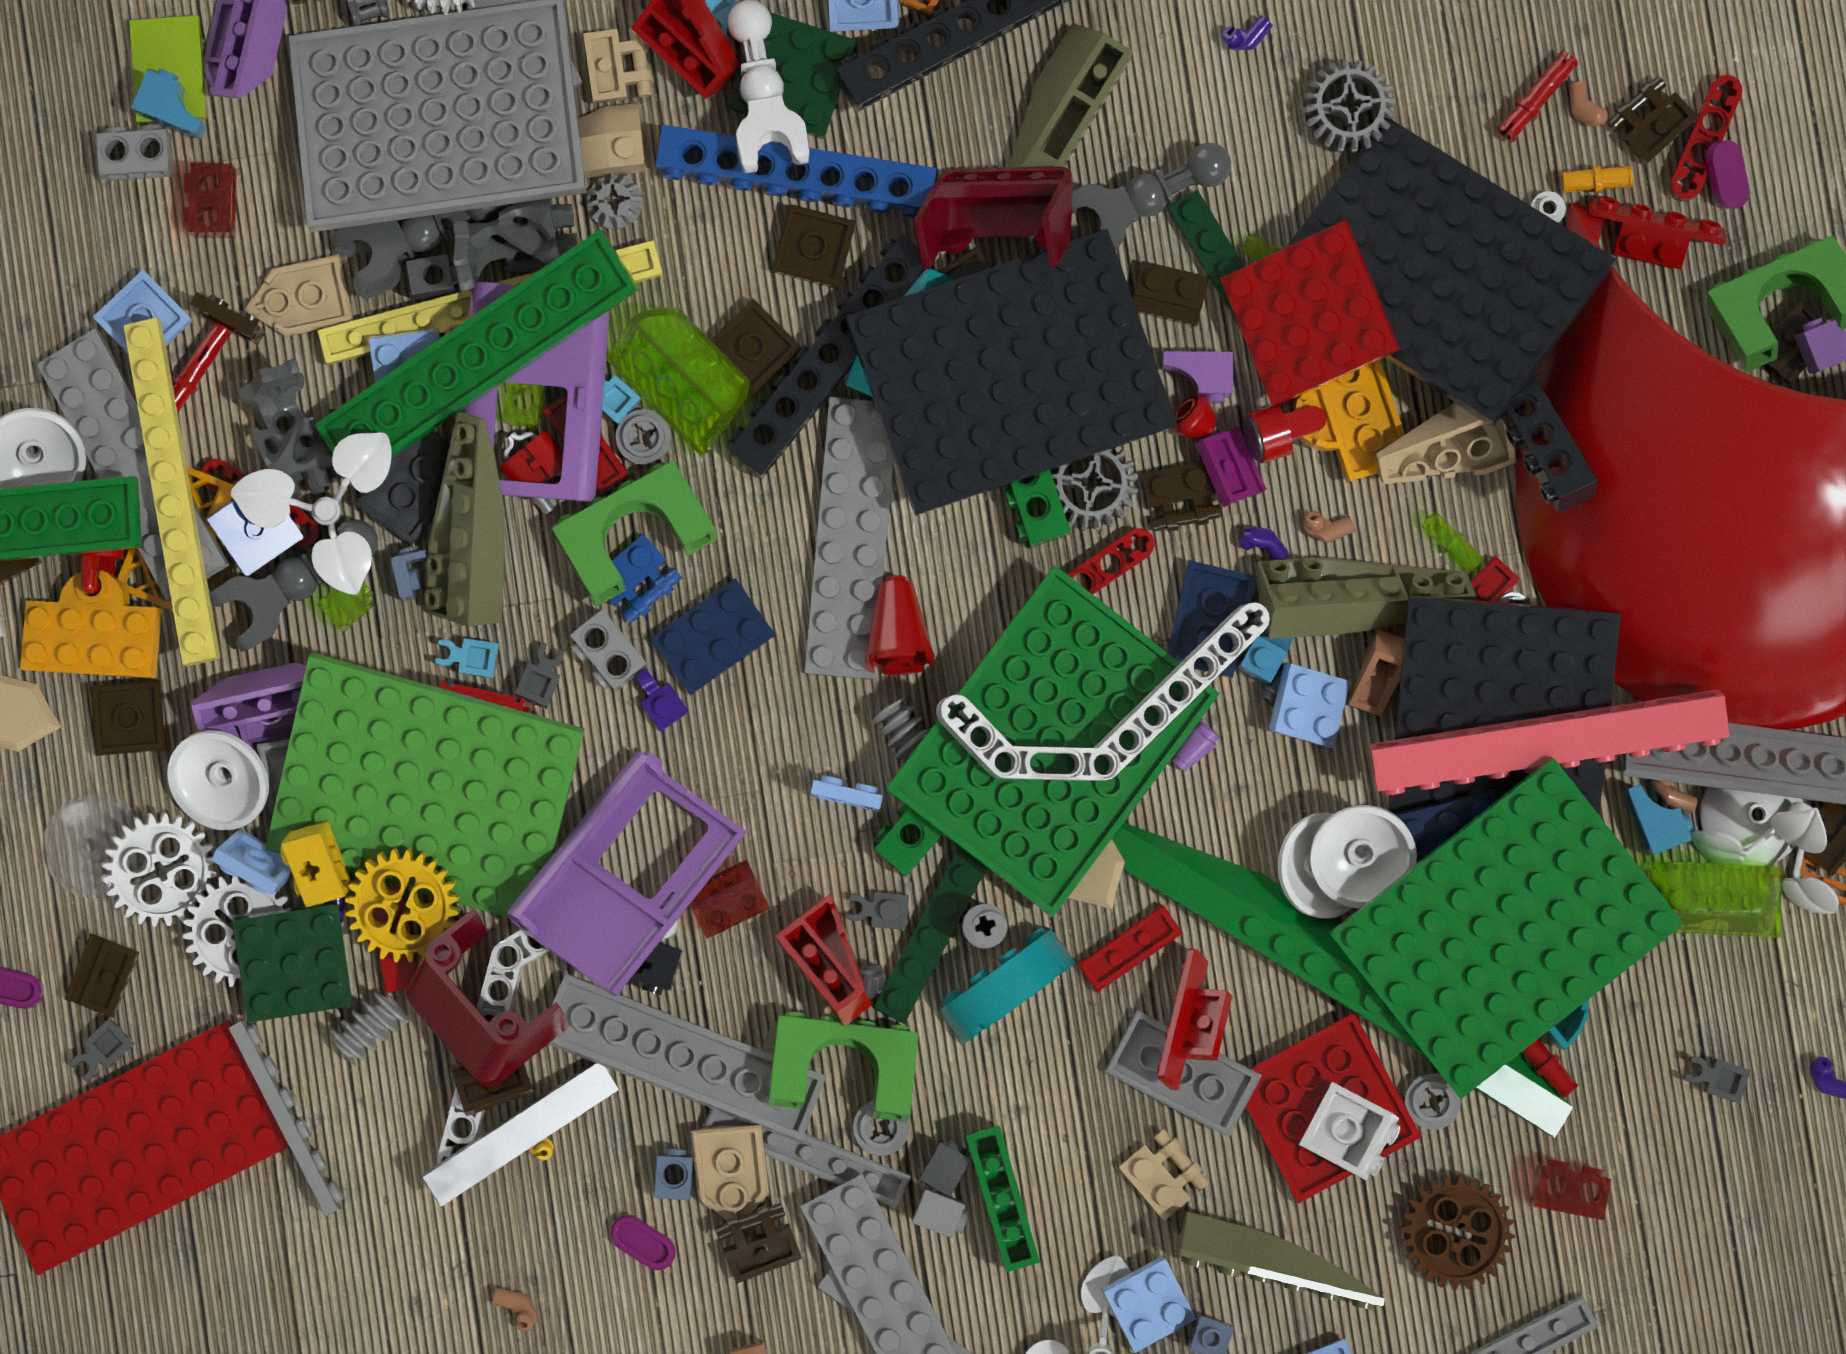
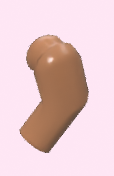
[1568,81,1608,127]
[1303,511,1356,543]
[1652,779,1698,813]
[492,1287,537,1331]

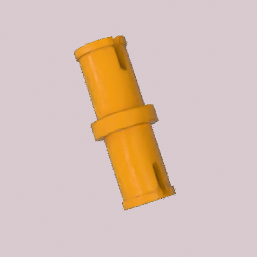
[1561,165,1633,194]

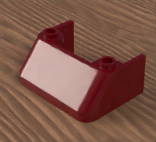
[914,167,1073,269]
[406,908,570,1087]

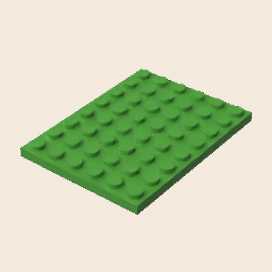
[265,652,585,917]

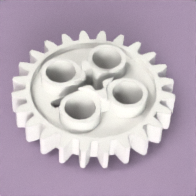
[101,812,217,927]
[183,876,290,987]

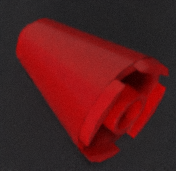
[865,575,935,675]

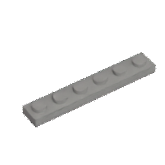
[229,1021,344,1216]

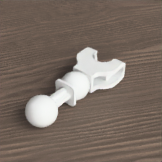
[727,0,809,174]

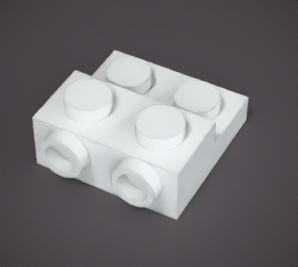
[1299,1082,1400,1181]

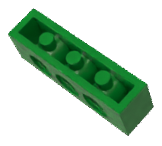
[1004,470,1070,549]
[874,804,943,877]
[965,1124,1040,1273]

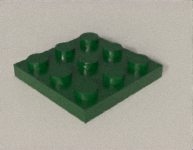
[726,12,857,140]
[232,901,353,1023]

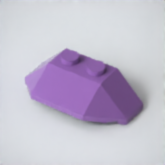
[203,0,287,99]
[191,662,306,748]

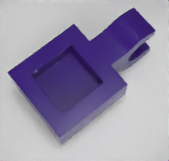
[635,668,689,731]

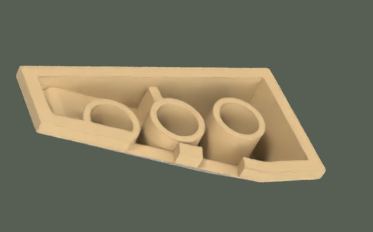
[578,103,647,178]
[1376,402,1516,484]

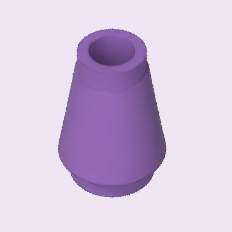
[1171,720,1220,772]

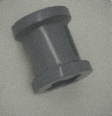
[347,0,390,26]

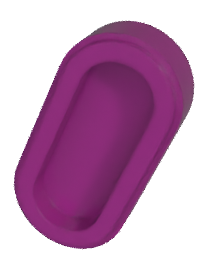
[1706,140,1750,209]
[0,967,44,1009]
[611,1215,676,1270]

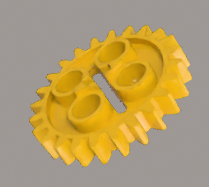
[345,848,461,963]

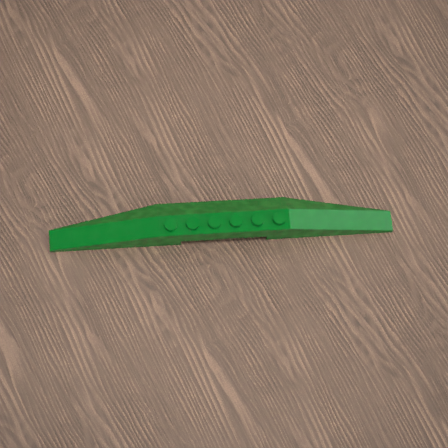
[1112,822,1573,1137]

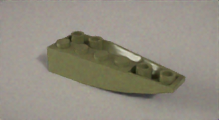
[1008,23,1133,168]
[424,412,505,627]
[1256,557,1476,639]
[1175,1210,1385,1310]

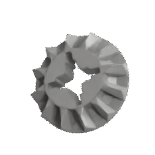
[587,173,642,229]
[616,409,672,465]
[1404,1073,1461,1130]
[853,1101,909,1156]

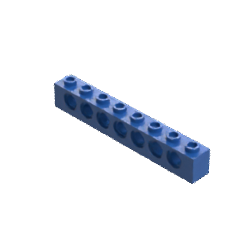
[656,124,937,218]

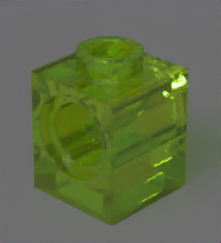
[502,383,546,430]
[316,581,375,632]

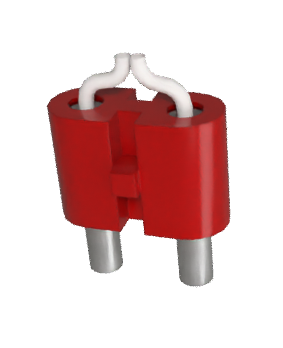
[498,430,563,515]

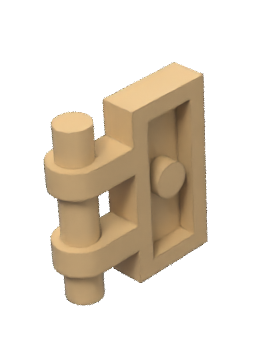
[583,28,653,104]
[1118,1129,1209,1221]

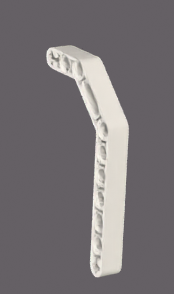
[936,602,1270,781]
[436,907,679,1165]

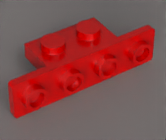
[1588,196,1726,270]
[1157,948,1232,1091]

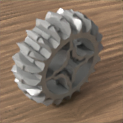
[1302,59,1396,153]
[1051,449,1138,531]

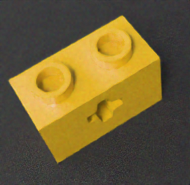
[280,821,352,907]

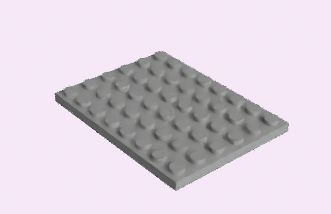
[289,0,587,232]

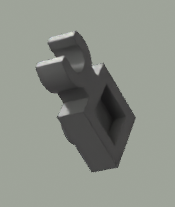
[514,642,564,710]
[847,892,909,930]
[69,1018,135,1081]
[1683,1057,1751,1104]

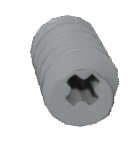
[873,696,929,760]
[962,904,1008,949]
[330,992,410,1066]

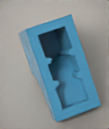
[131,69,207,140]
[1237,630,1294,685]
[1622,784,1694,856]

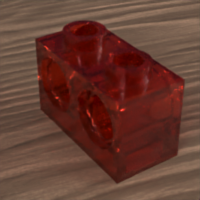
[183,163,237,239]
[690,859,770,939]
[1529,1159,1612,1220]

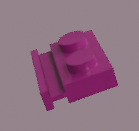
[1195,427,1267,507]

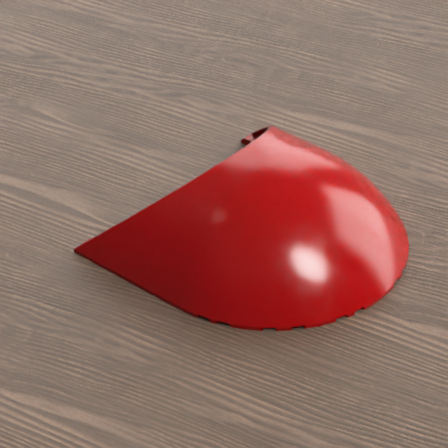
[1514,202,1846,730]

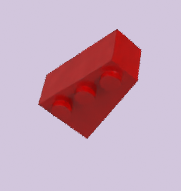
[631,0,741,99]
[775,893,872,1027]

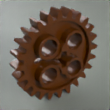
[1399,1175,1515,1290]

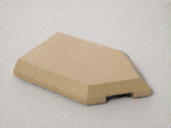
[244,254,354,337]
[0,675,62,752]
[1068,839,1125,909]
[691,1124,769,1223]

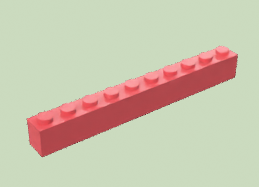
[1368,690,1730,795]

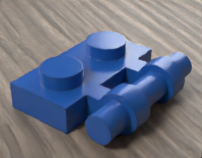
[609,534,682,624]

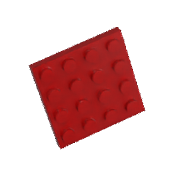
[1221,220,1401,406]
[1246,1012,1422,1204]

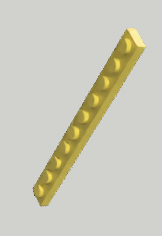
[317,240,663,366]
[123,317,221,667]

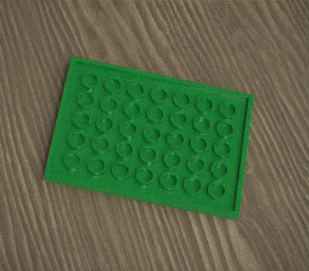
[885,565,1220,917]
[1329,757,1684,1099]

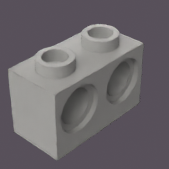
[96,124,174,181]
[570,609,648,692]
[912,1187,969,1238]

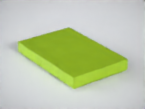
[129,15,207,125]

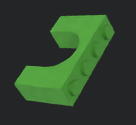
[1707,235,1846,373]
[552,460,717,607]
[767,1012,919,1122]

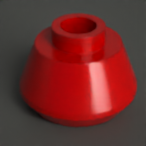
[1172,395,1216,440]

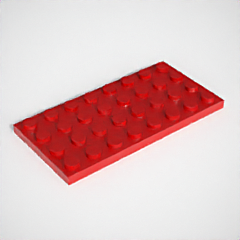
[0,1020,290,1275]

